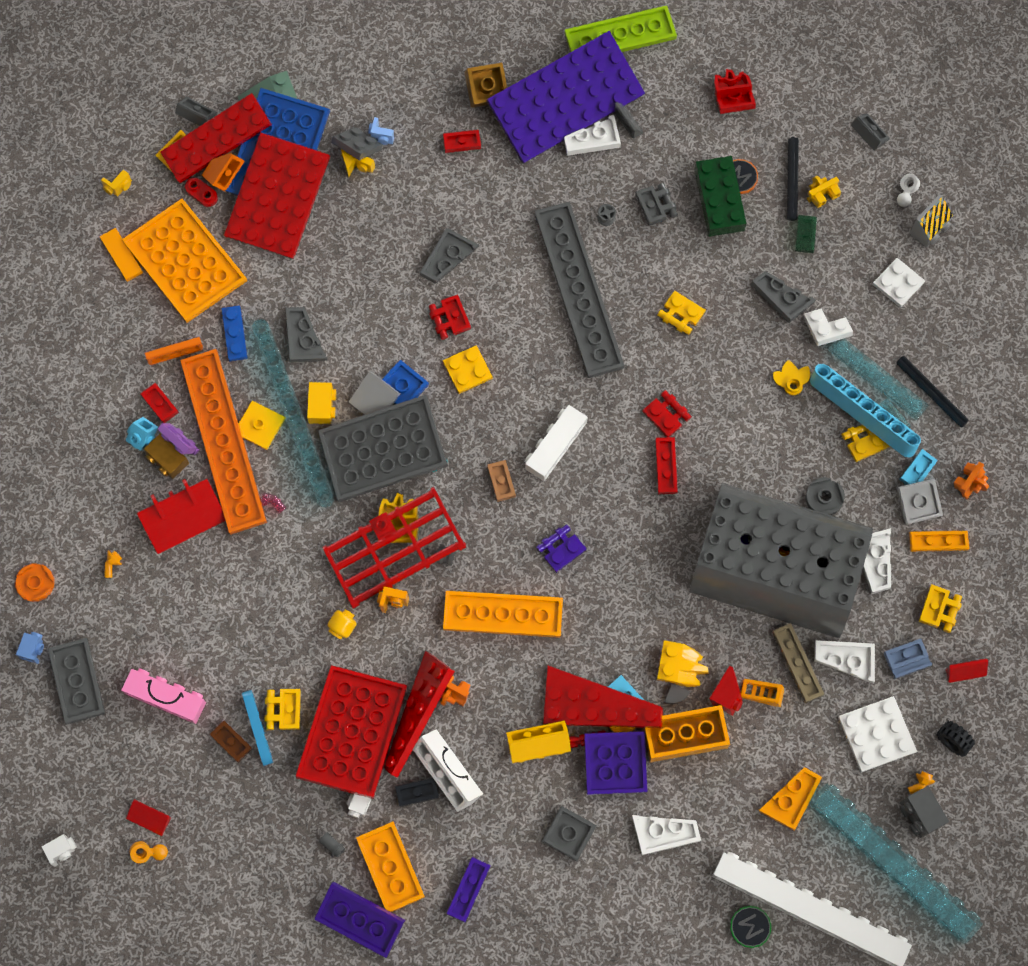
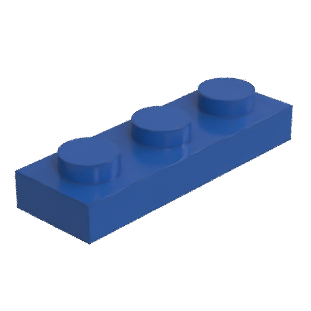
[222,305,248,362]

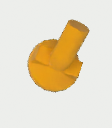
[104,550,122,578]
[907,771,935,795]

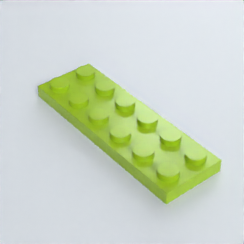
[564,5,677,52]

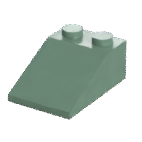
[238,71,298,101]

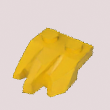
[378,493,418,543]
[657,640,709,687]

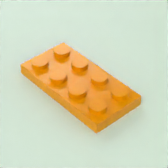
[356,822,425,912]

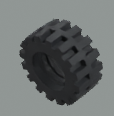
[936,721,975,757]

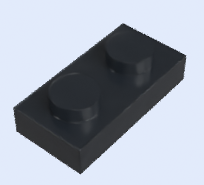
[395,778,439,807]

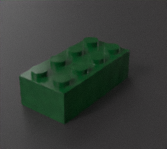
[694,156,747,237]

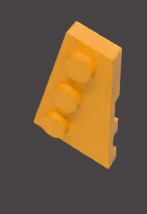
[759,767,822,831]

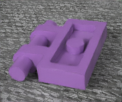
[158,423,200,455]

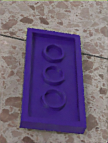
[314,882,405,958]

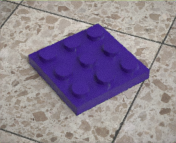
[584,731,647,795]

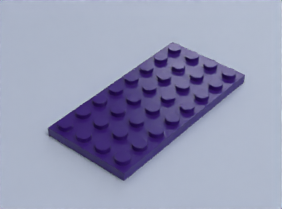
[486,31,645,163]

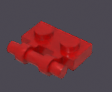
[428,294,471,340]
[642,390,692,437]

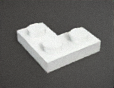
[804,309,853,346]

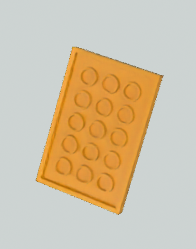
[122,199,247,323]

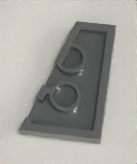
[420,228,479,284]

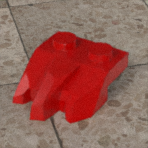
[714,69,756,114]

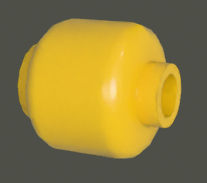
[327,609,357,639]

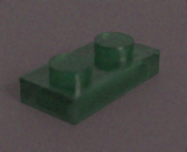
[795,215,817,253]

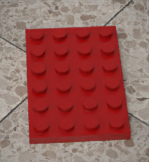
[224,133,330,259]
[296,665,407,799]

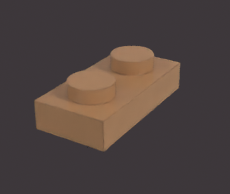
[487,460,516,502]

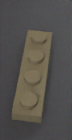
[772,623,824,703]

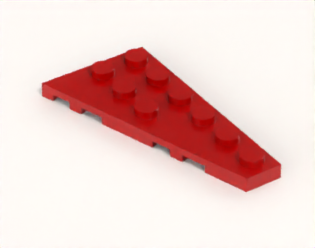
[384,651,455,778]

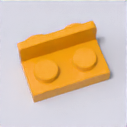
[377,587,409,613]

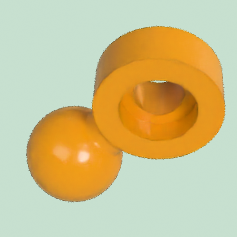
[129,841,168,863]

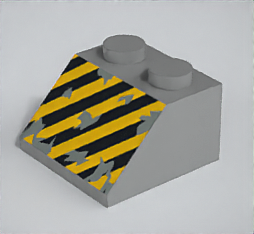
[910,194,953,248]

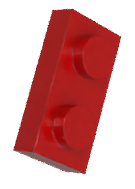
[443,130,481,153]
[140,383,179,423]

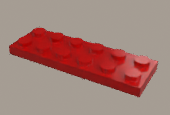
[160,93,272,183]

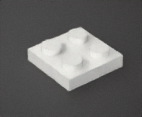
[872,258,925,308]

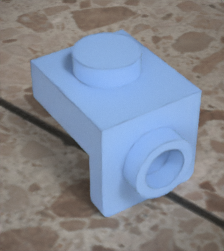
[368,117,394,145]

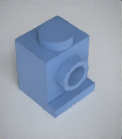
[16,632,44,664]

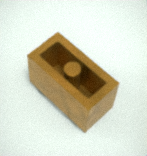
[144,433,189,479]

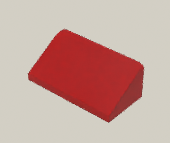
[946,659,988,683]
[126,799,171,836]

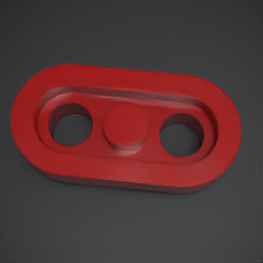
[185,178,218,207]

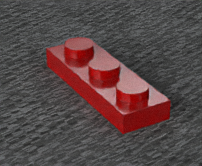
[655,437,678,495]

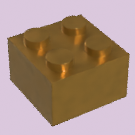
[464,63,507,108]

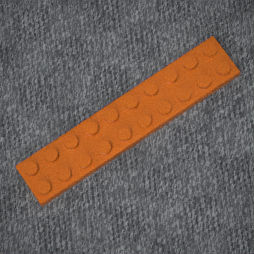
[180,349,267,535]

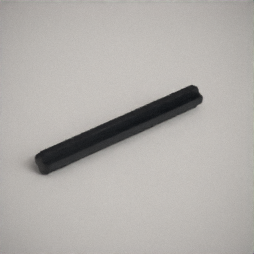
[787,137,799,221]
[896,356,969,427]

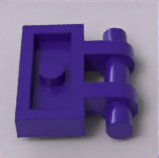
[536,524,587,573]

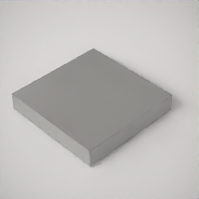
[349,371,401,415]
[896,478,943,525]

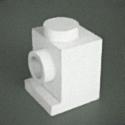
[347,794,371,818]
[42,834,77,867]

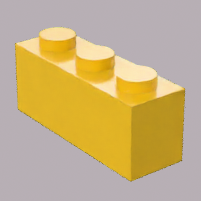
[506,721,571,763]

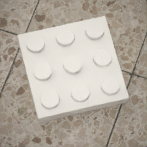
[838,696,917,773]

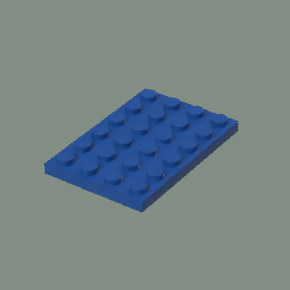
[226,88,330,196]

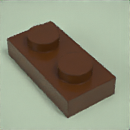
[210,721,252,763]

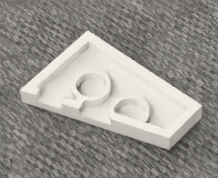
[564,115,621,156]

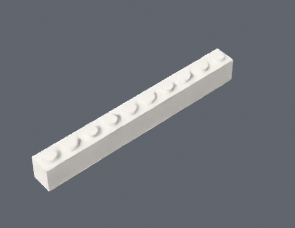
[712,852,912,966]

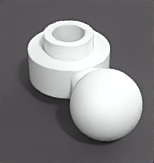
[897,174,920,207]

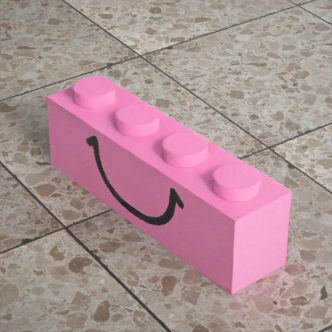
[121,668,206,724]

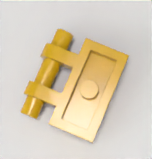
[657,290,706,335]
[841,425,890,462]
[918,584,962,633]
[264,689,301,730]

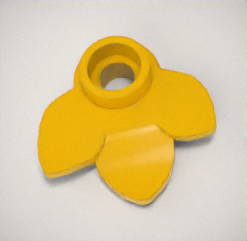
[773,360,810,396]

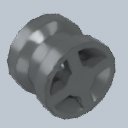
[597,204,616,226]
[436,544,455,566]

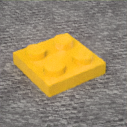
[443,345,493,394]

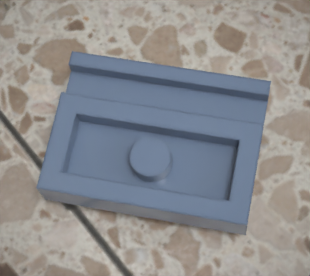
[884,639,932,679]

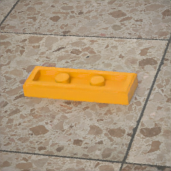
[99,228,143,282]
[909,531,969,552]

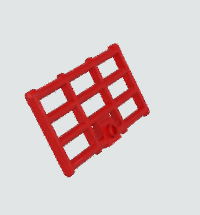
[322,487,466,609]

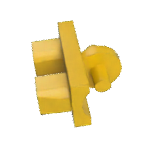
[806,176,841,208]

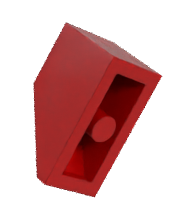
[709,666,743,716]

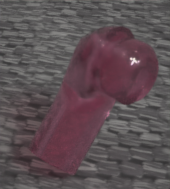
[260,493,287,514]

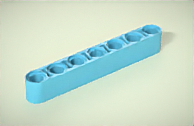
[810,364,921,457]

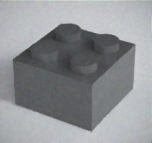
[900,786,949,838]

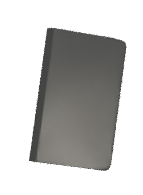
[175,96,217,126]
[614,102,644,138]
[851,113,890,150]

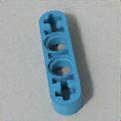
[242,690,273,766]

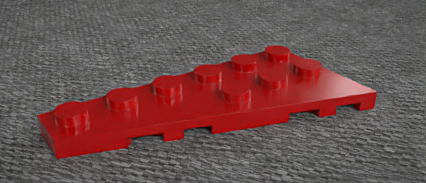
[543,665,663,728]

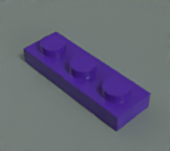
[447,857,491,923]

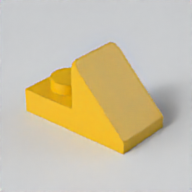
[341,149,375,177]

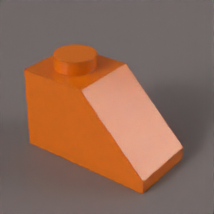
[202,153,245,191]

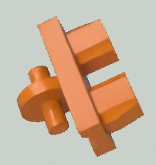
[954,462,989,499]
[441,676,470,706]

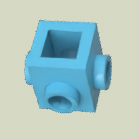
[126,417,158,451]

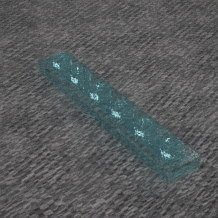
[828,338,929,420]

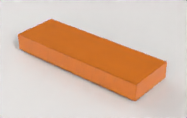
[145,337,203,365]

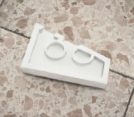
[863,528,891,594]
[814,640,875,684]
[632,815,701,855]

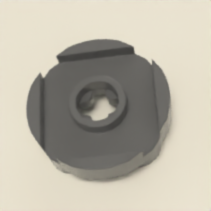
[805,477,845,515]

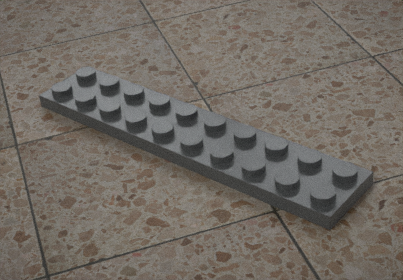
[534,202,624,378]

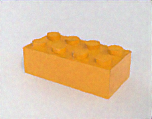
[643,705,730,762]

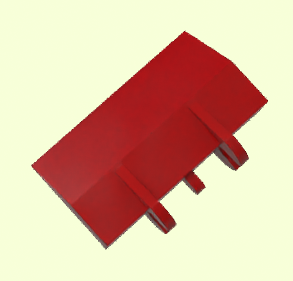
[137,479,226,554]

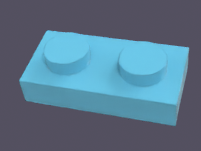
[899,449,938,485]

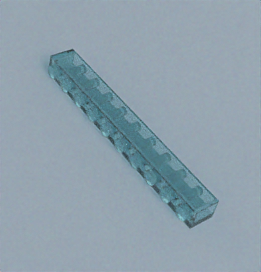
[809,783,983,944]

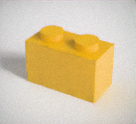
[307,382,337,424]

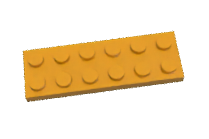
[443,591,563,638]

